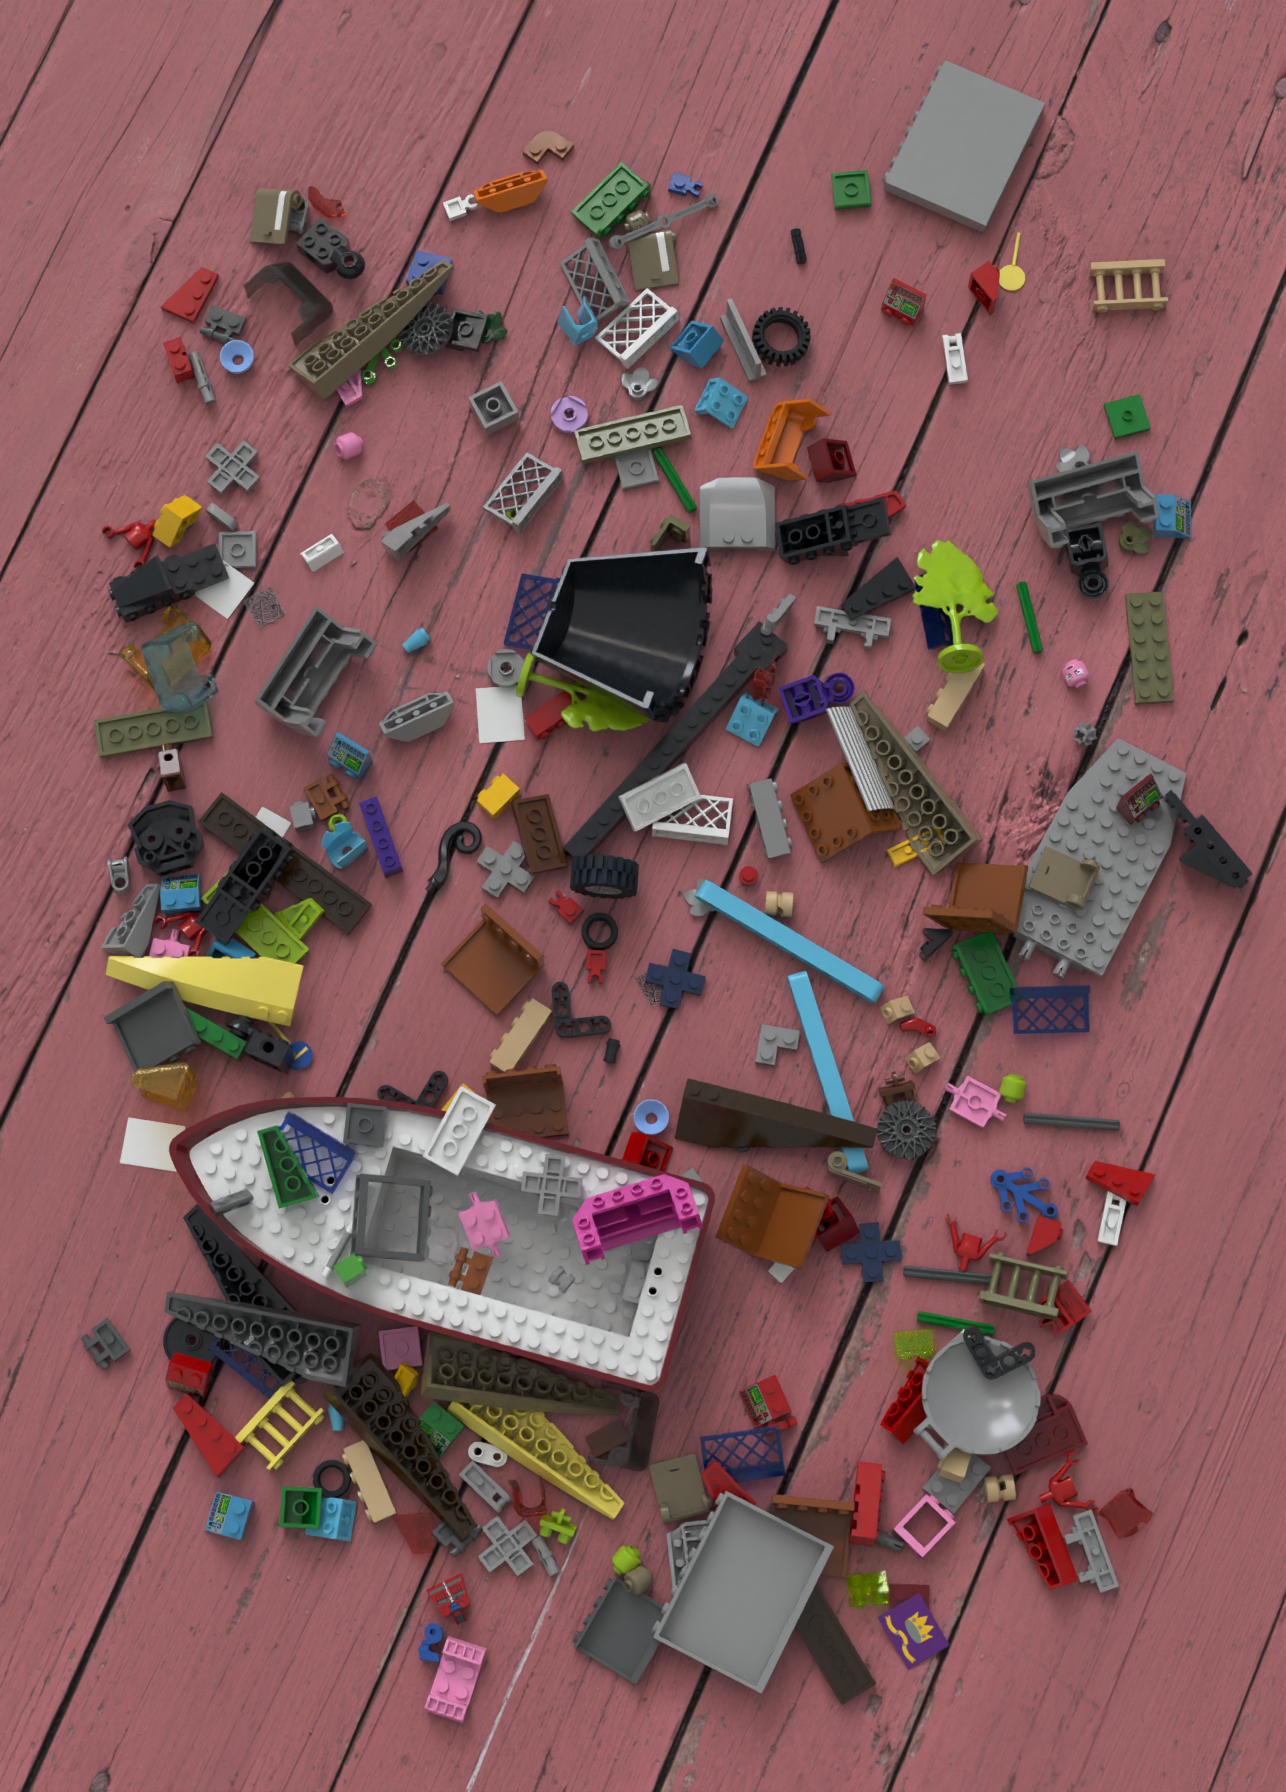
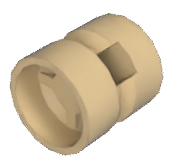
[765,891,793,918]
[984,1474,1016,1503]

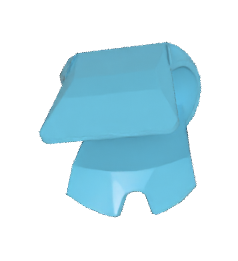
[557,296,598,345]
[322,822,367,870]

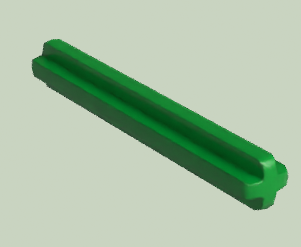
[653,448,697,513]
[1016,581,1043,654]
[917,1311,995,1336]

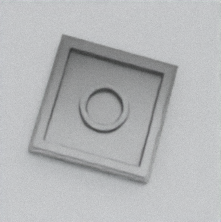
[614,448,659,491]
[219,531,257,569]

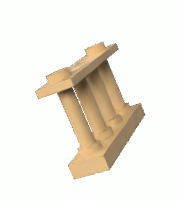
[1089,259,1168,313]

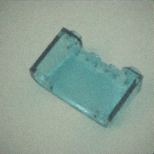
[141,623,219,712]

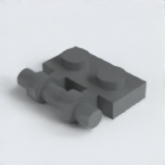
[200,305,247,344]
[81,1318,131,1370]
[431,1522,483,1558]

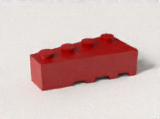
[173,1393,246,1478]
[849,1461,885,1547]

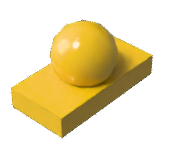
[394,1362,419,1398]

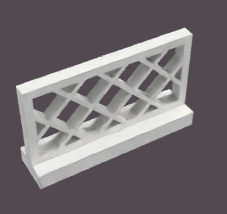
[595,288,680,369]
[652,795,733,845]

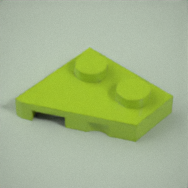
[274,898,324,940]

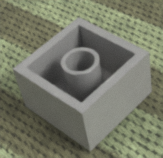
[468,381,519,436]

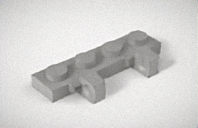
[814,606,891,651]
[1063,1509,1119,1593]

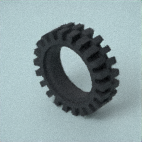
[752,307,811,367]

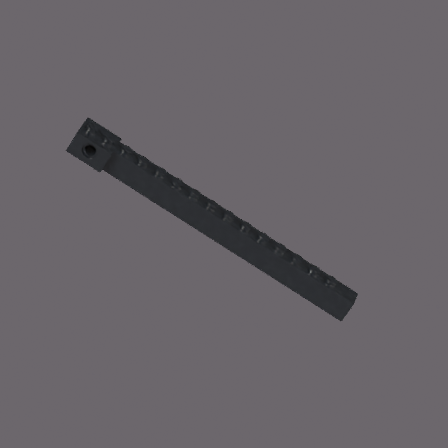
[563,621,788,858]

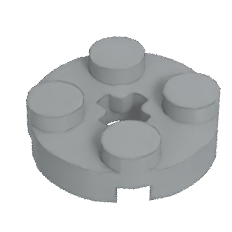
[487,649,524,688]

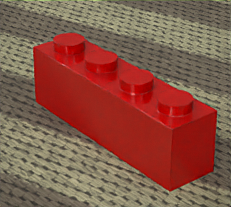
[880,1356,930,1445]
[1007,1503,1078,1590]

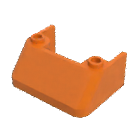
[753,398,831,481]

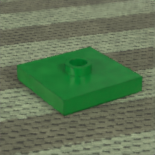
[831,170,871,210]
[1104,394,1151,440]

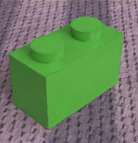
[333,1253,367,1288]

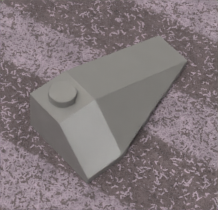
[381,502,451,561]
[101,883,161,958]

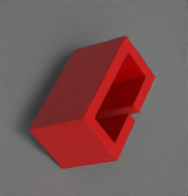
[163,337,195,383]

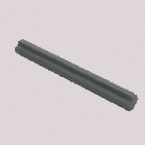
[1023,1113,1120,1131]
[903,1266,1001,1286]

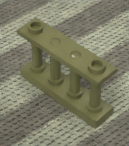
[979,1252,1068,1321]

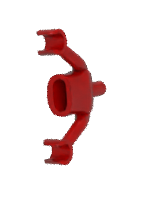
[102,519,156,568]
[154,911,207,957]
[945,1214,1006,1271]
[1039,1452,1098,1513]

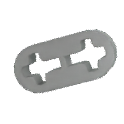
[205,503,239,532]

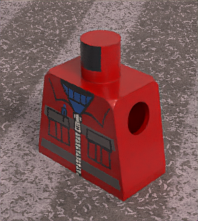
[426,1573,470,1625]

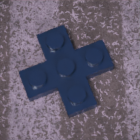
[645,949,706,1010]
[841,1222,901,1283]

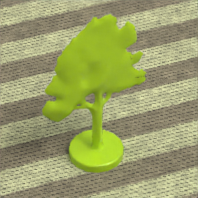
[913,540,998,673]
[516,653,651,732]

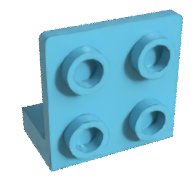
[694,377,748,428]
[726,692,780,746]
[305,1496,357,1542]

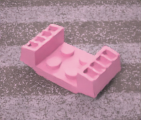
[424,1636,487,1723]

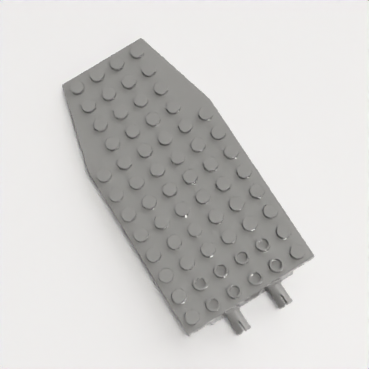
[1013,738,1186,979]

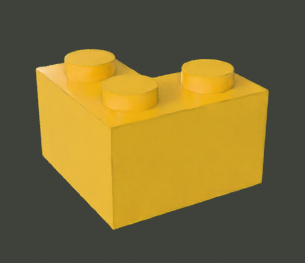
[152,495,202,548]

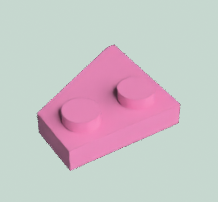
[336,369,363,407]

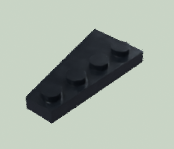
[842,557,916,621]

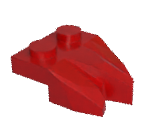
[1038,1279,1092,1336]

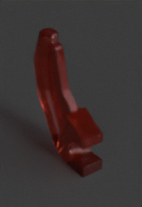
[308,186,345,217]

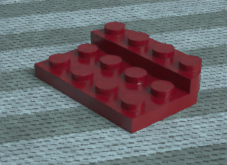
[1005,1393,1088,1475]

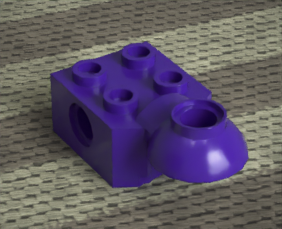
[778,672,855,726]

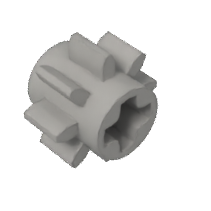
[1073,722,1097,746]

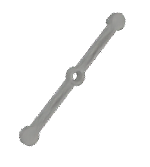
[609,194,718,249]

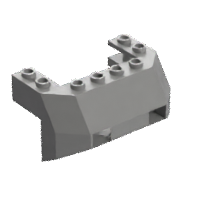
[1027,451,1160,548]
[255,606,377,737]

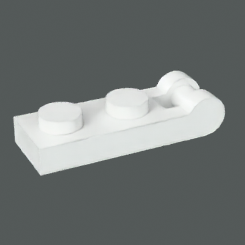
[942,333,968,385]
[1097,1191,1126,1246]

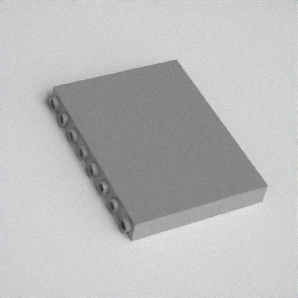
[882,60,1045,233]
[651,1490,834,1694]

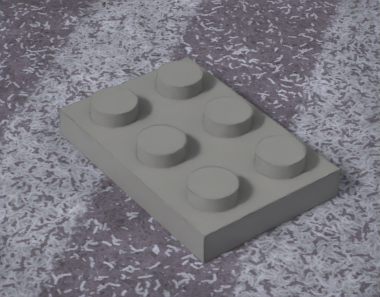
[922,1454,991,1514]

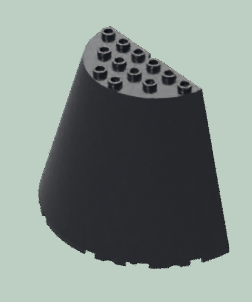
[531,547,713,723]

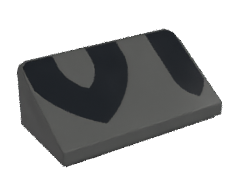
[210,1189,254,1216]

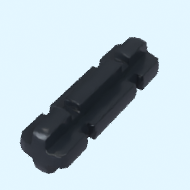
[791,228,807,264]

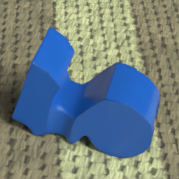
[418,1623,443,1663]

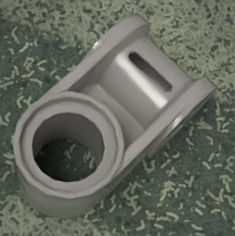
[288,197,310,235]
[108,856,131,895]

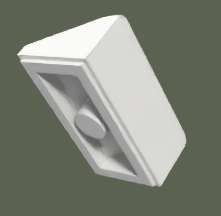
[300,534,344,572]

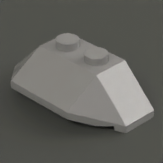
[379,691,455,742]

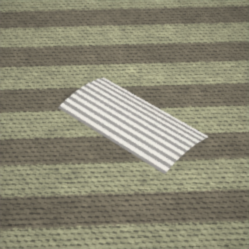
[826,707,895,811]

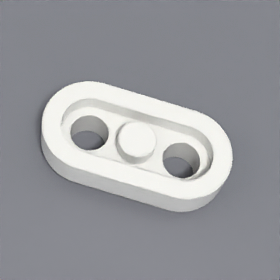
[468,1442,508,1467]

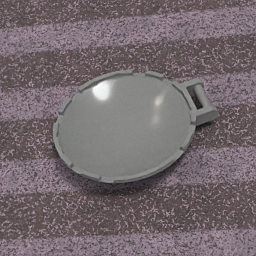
[913,1336,1041,1461]

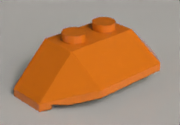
[473,169,548,213]

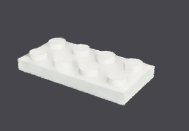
[618,763,701,832]
[422,1086,496,1176]

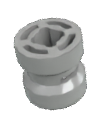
[548,1266,575,1293]

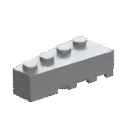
[746,778,792,858]

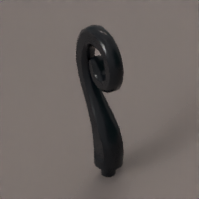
[425,821,482,894]

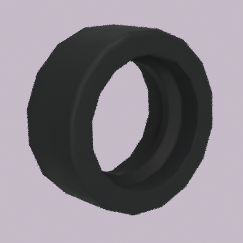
[581,913,618,950]
[313,1460,351,1498]

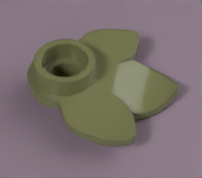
[1118,520,1152,554]

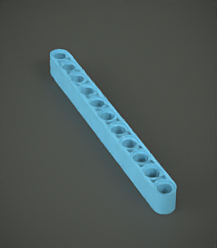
[695,880,885,1004]
[787,970,869,1174]

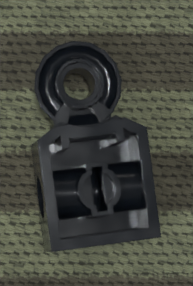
[296,217,365,279]
[1064,523,1109,599]
[225,1015,297,1075]

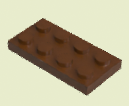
[511,794,567,875]

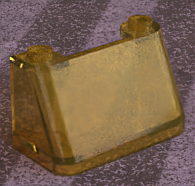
[130,1062,199,1112]

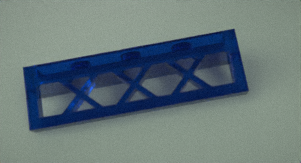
[914,572,954,650]
[208,1337,281,1399]

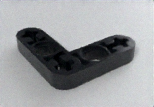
[552,982,611,1038]
[377,1071,448,1108]
[963,1325,1036,1380]

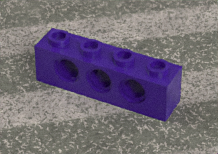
[359,796,403,878]

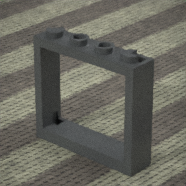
[350,1173,433,1262]

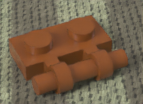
[304,774,350,822]
[448,1247,493,1295]

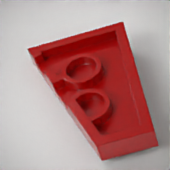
[160,267,219,324]

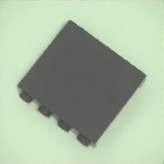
[104,981,202,1081]
[573,1577,663,1684]

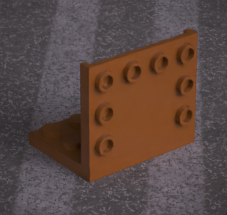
[790,763,902,863]
[922,862,1029,934]
[441,903,545,1016]
[482,1064,569,1138]
[715,1164,829,1270]
[772,1494,855,1577]

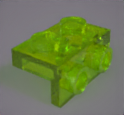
[893,1328,936,1360]
[846,1571,889,1607]

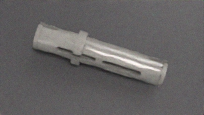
[188,351,216,406]

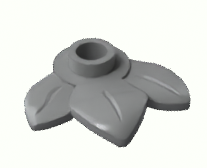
[621,367,658,400]
[1055,444,1090,472]
[683,879,715,917]

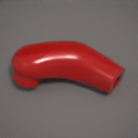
[899,1017,936,1037]

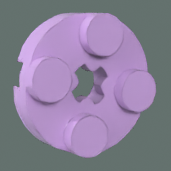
[551,396,588,434]

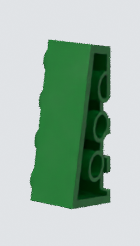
[257,1125,320,1209]

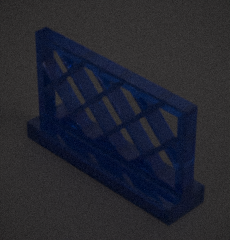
[503,573,561,650]
[1010,985,1090,1034]
[280,1111,359,1194]
[700,1426,785,1482]

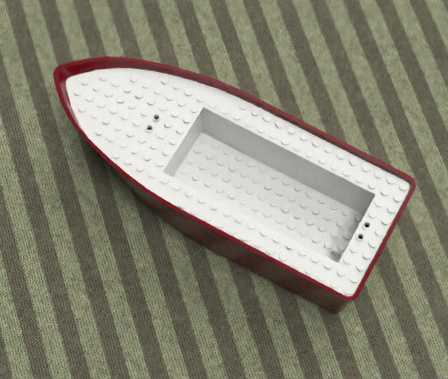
[169,1097,715,1392]

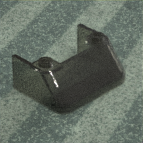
[243,262,333,347]
[587,1382,659,1472]

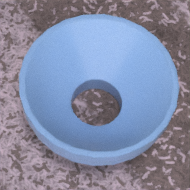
[220,340,254,374]
[634,1099,669,1135]

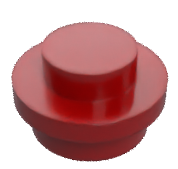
[739,866,758,886]

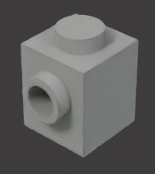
[289,801,316,832]

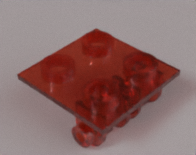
[751,653,778,706]

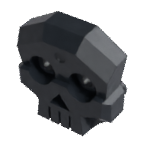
[128,800,204,877]

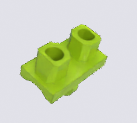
[539,1508,577,1544]

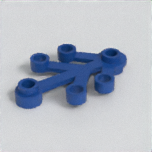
[990,1167,1058,1223]

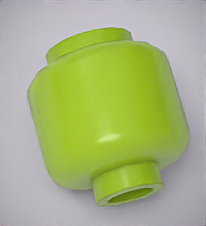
[999,1073,1027,1103]
[612,1545,641,1575]

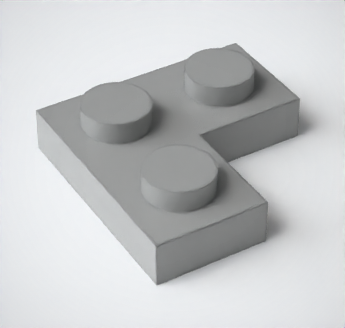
[755,1024,800,1066]

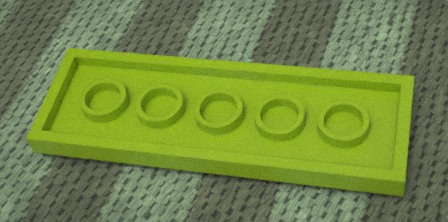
[201,872,310,964]

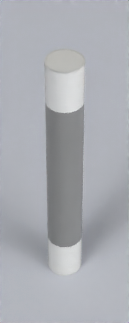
[321,1222,352,1279]

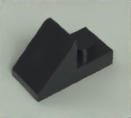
[919,928,953,961]

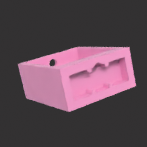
[892,1494,956,1558]

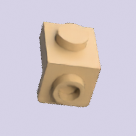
[880,996,915,1024]
[905,1042,940,1074]

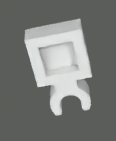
[443,195,478,221]

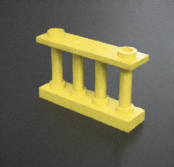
[235,1380,325,1471]

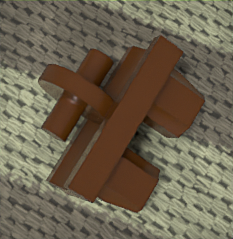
[878,1071,916,1105]

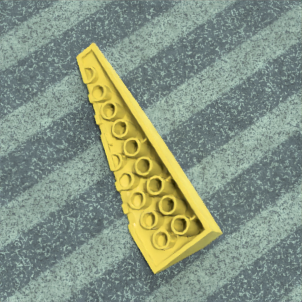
[106,956,304,1026]
[446,1401,624,1520]

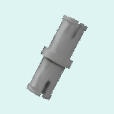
[531,1535,560,1577]

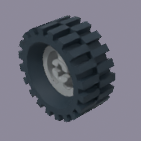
[570,854,639,899]

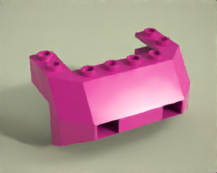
[572,1174,703,1265]

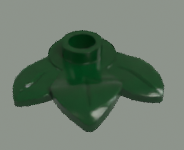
[477,311,508,344]

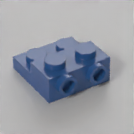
[406,250,452,295]

